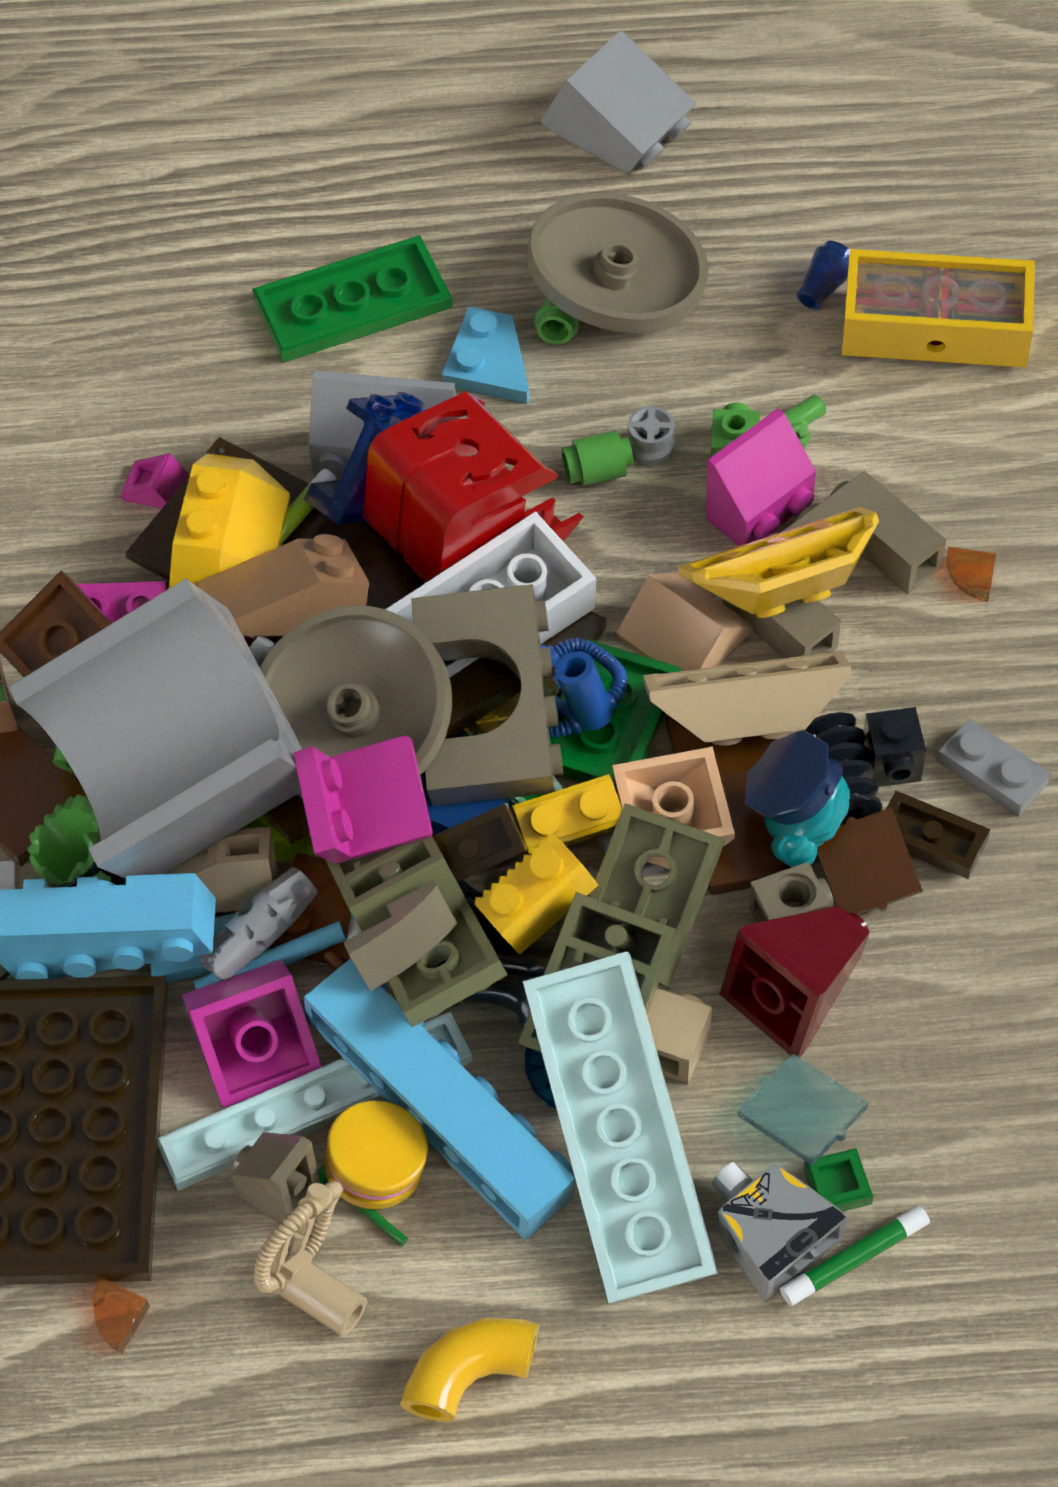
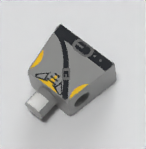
[712,1162,847,1303]

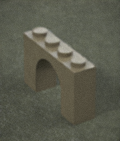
[722,471,946,658]
[411,584,563,806]

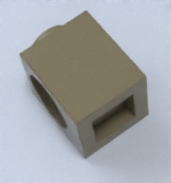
[749,862,834,923]

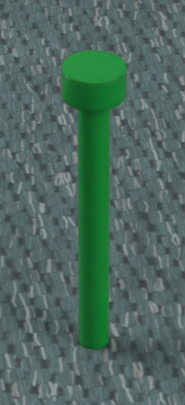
[318,1164,409,1247]

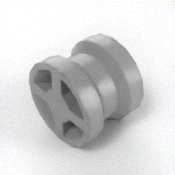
[628,406,675,466]

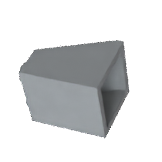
[540,30,696,175]

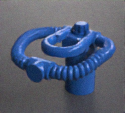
[513,638,628,738]

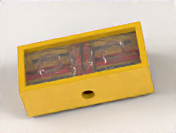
[842,249,1035,368]

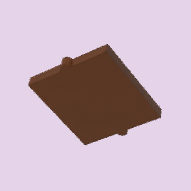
[817,807,923,915]

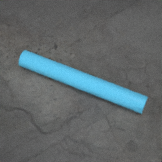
[194,921,347,989]

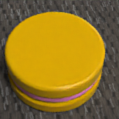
[324,1100,428,1209]

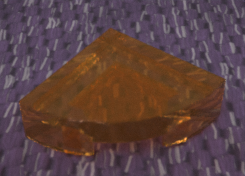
[946,546,996,602]
[92,1279,150,1354]

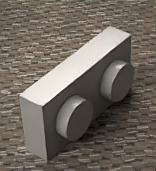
[937,719,1051,816]

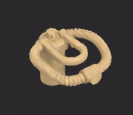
[253,1181,367,1336]

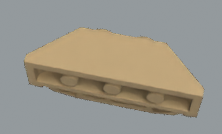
[643,650,852,746]

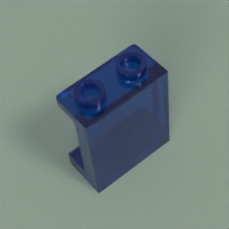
[304,392,424,525]

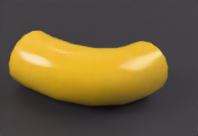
[400,1317,539,1422]

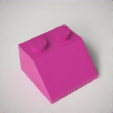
[706,408,816,546]
[181,959,322,1108]

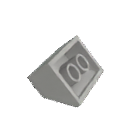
[308,370,456,478]

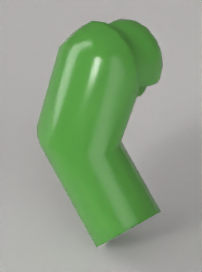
[784,394,826,448]

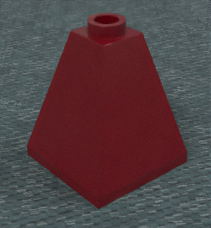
[719,906,870,1061]

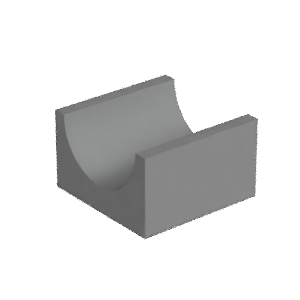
[8,579,302,879]

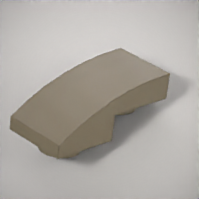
[344,880,457,991]

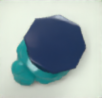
[745,730,850,867]

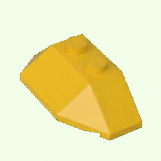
[169,454,290,589]
[677,507,879,618]

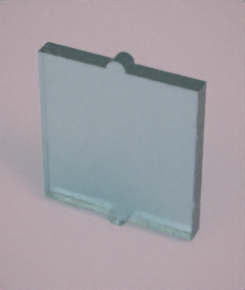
[738,1054,868,1166]

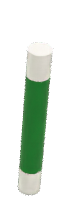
[780,1205,930,1307]

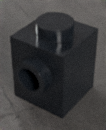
[864,707,926,787]

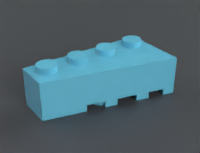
[0,873,216,980]

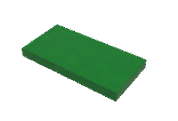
[252,235,453,363]

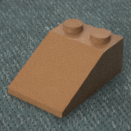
[197,534,369,636]

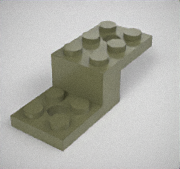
[518,803,725,1053]
[325,836,507,1027]

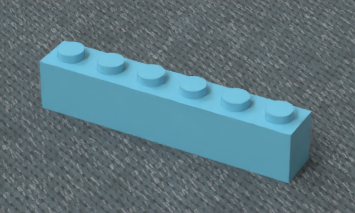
[304,958,576,1241]

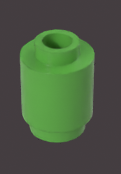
[561,430,634,486]

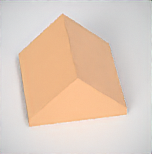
[616,573,754,671]
[612,747,735,869]

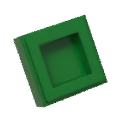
[803,1148,873,1212]

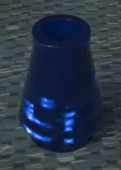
[796,241,850,310]

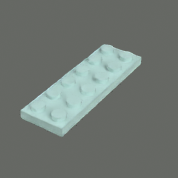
[523,951,718,1304]

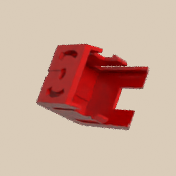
[363,391,584,583]

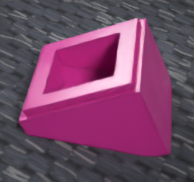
[120,453,189,509]

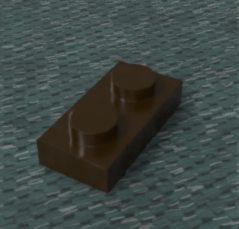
[886,790,990,879]
[432,802,528,882]

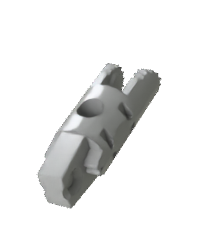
[199,867,318,980]

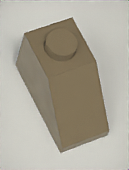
[231,1132,320,1224]

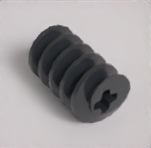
[804,712,883,825]

